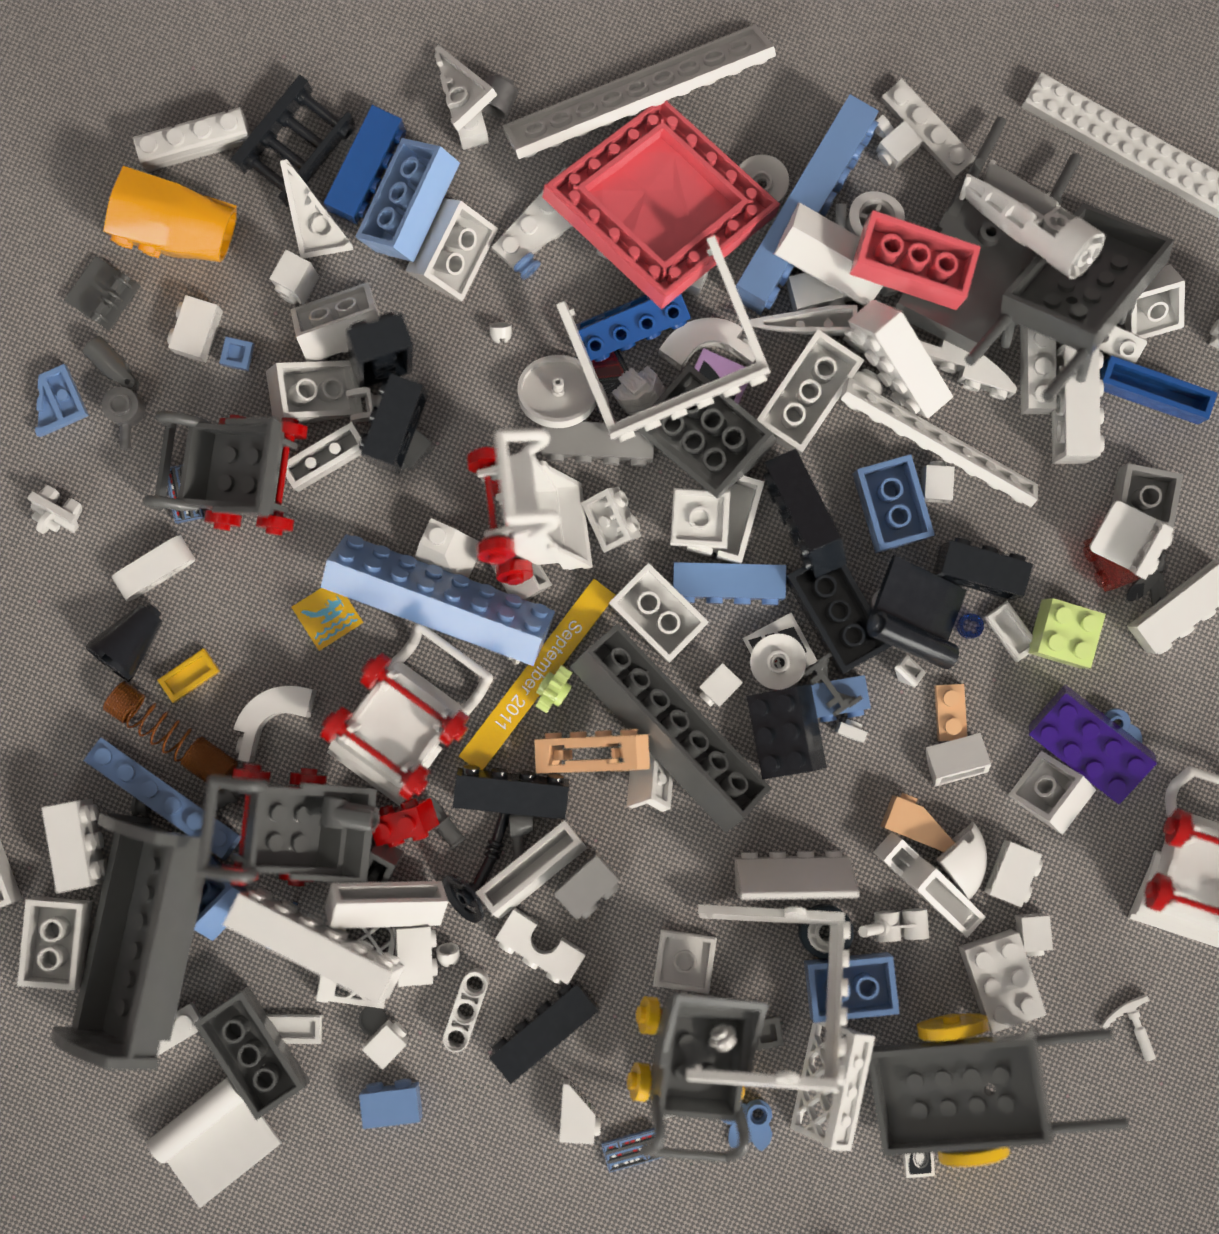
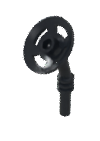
[442,813,509,923]

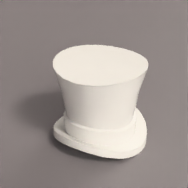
[846,191,905,237]

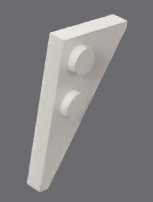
[280,159,353,259]

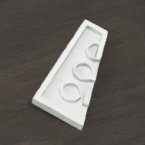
[491,167,573,268]

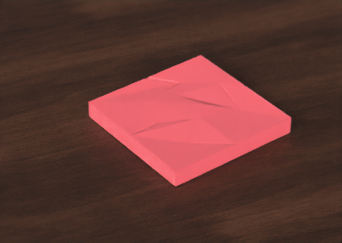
[542,101,780,309]

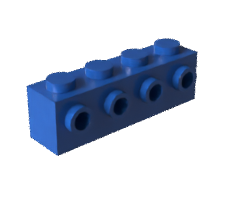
[576,293,691,362]

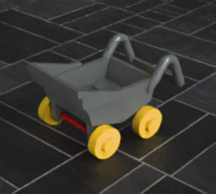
[627,993,768,1163]

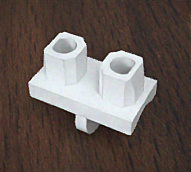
[27,485,82,534]

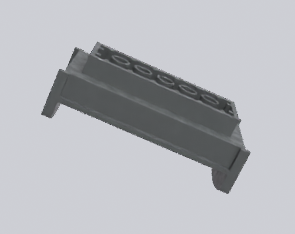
[50,812,206,1070]

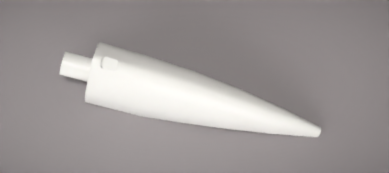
[749,305,857,336]

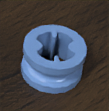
[513,252,541,280]

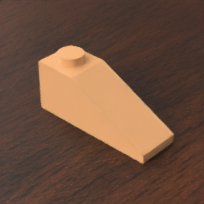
[881,793,955,852]

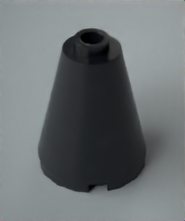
[85,604,162,682]

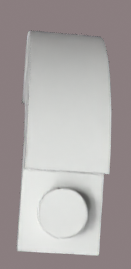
[658,318,756,371]
[233,686,317,762]

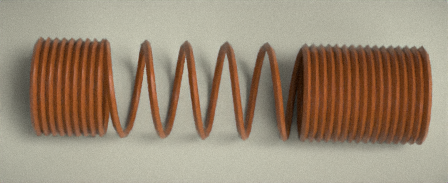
[103,681,238,790]

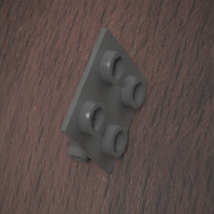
[64,255,141,331]

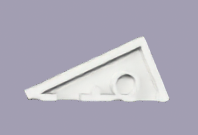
[434,45,497,131]

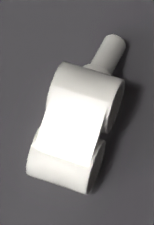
[859,908,929,942]

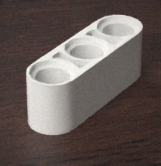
[112,535,196,602]
[443,968,489,1052]

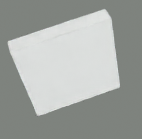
[670,488,730,549]
[653,929,717,994]

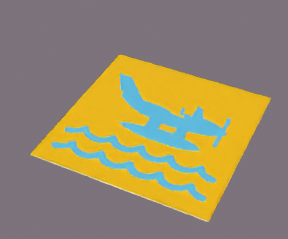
[291,588,363,651]

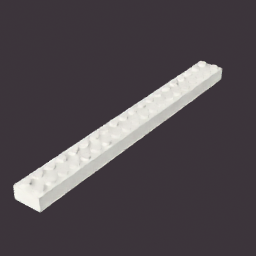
[1021,72,1219,219]

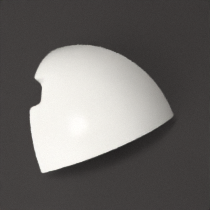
[936,821,987,900]

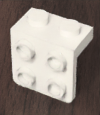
[1090,501,1174,580]

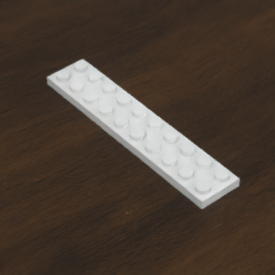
[503,24,776,159]

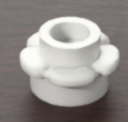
[709,1025,737,1052]

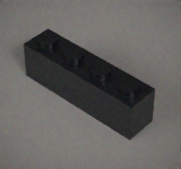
[453,765,569,820]
[489,980,599,1085]

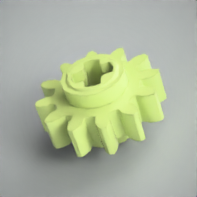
[536,665,573,713]

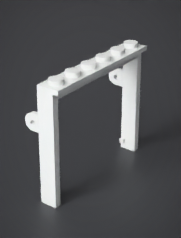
[556,235,771,443]
[686,905,851,1093]

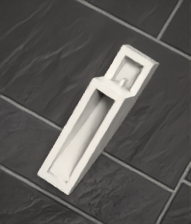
[873,832,986,938]

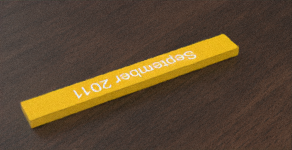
[459,579,616,770]

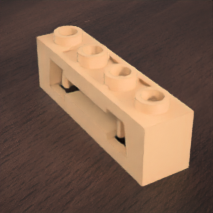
[534,729,650,773]

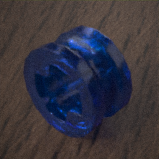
[957,613,984,639]

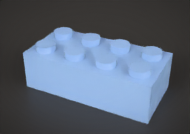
[355,138,460,262]

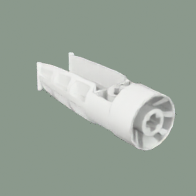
[959,160,1105,279]

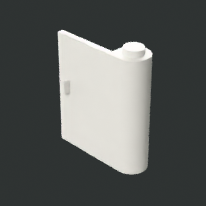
[147,1077,282,1208]

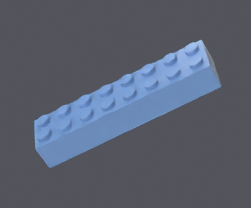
[736,94,879,315]
[321,534,555,666]

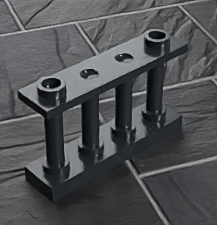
[230,74,355,208]

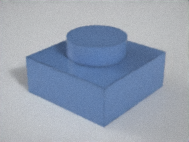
[219,337,255,371]

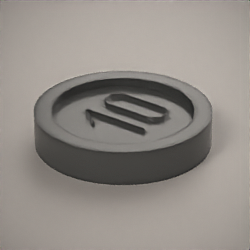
[358,1007,387,1035]

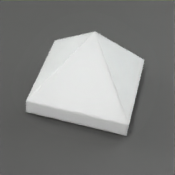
[895,654,926,687]

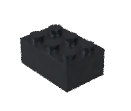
[359,373,428,474]
[933,537,1033,600]
[746,684,827,780]

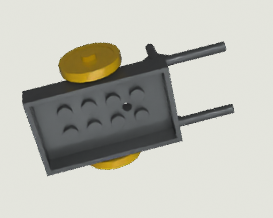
[869,1013,1129,1167]

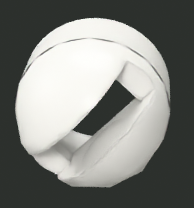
[489,322,512,344]
[436,942,460,967]

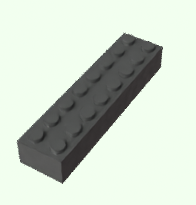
[570,624,771,833]

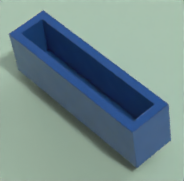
[324,105,406,224]
[1100,356,1218,425]

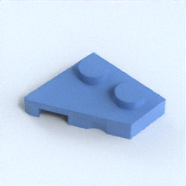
[35,364,89,437]

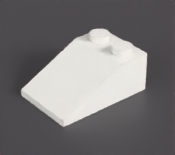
[266,360,363,424]

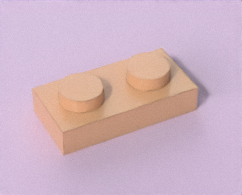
[934,684,967,741]

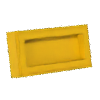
[157,648,221,703]

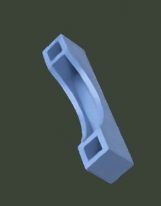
[83,738,241,860]

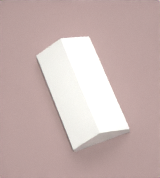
[774,203,883,306]

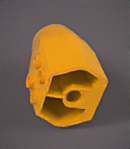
[103,166,237,262]

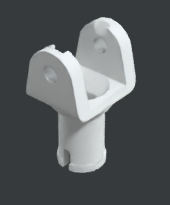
[346,387,382,423]

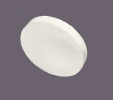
[517,355,597,428]

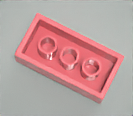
[849,210,981,310]

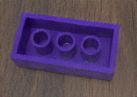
[1028,684,1157,805]

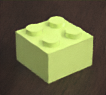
[1029,598,1106,668]

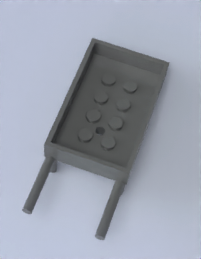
[895,116,1081,358]
[965,203,1174,402]

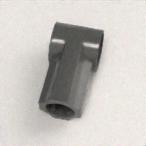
[319,797,380,832]

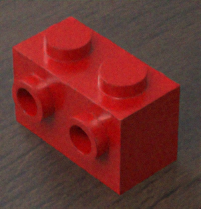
[372,798,440,848]

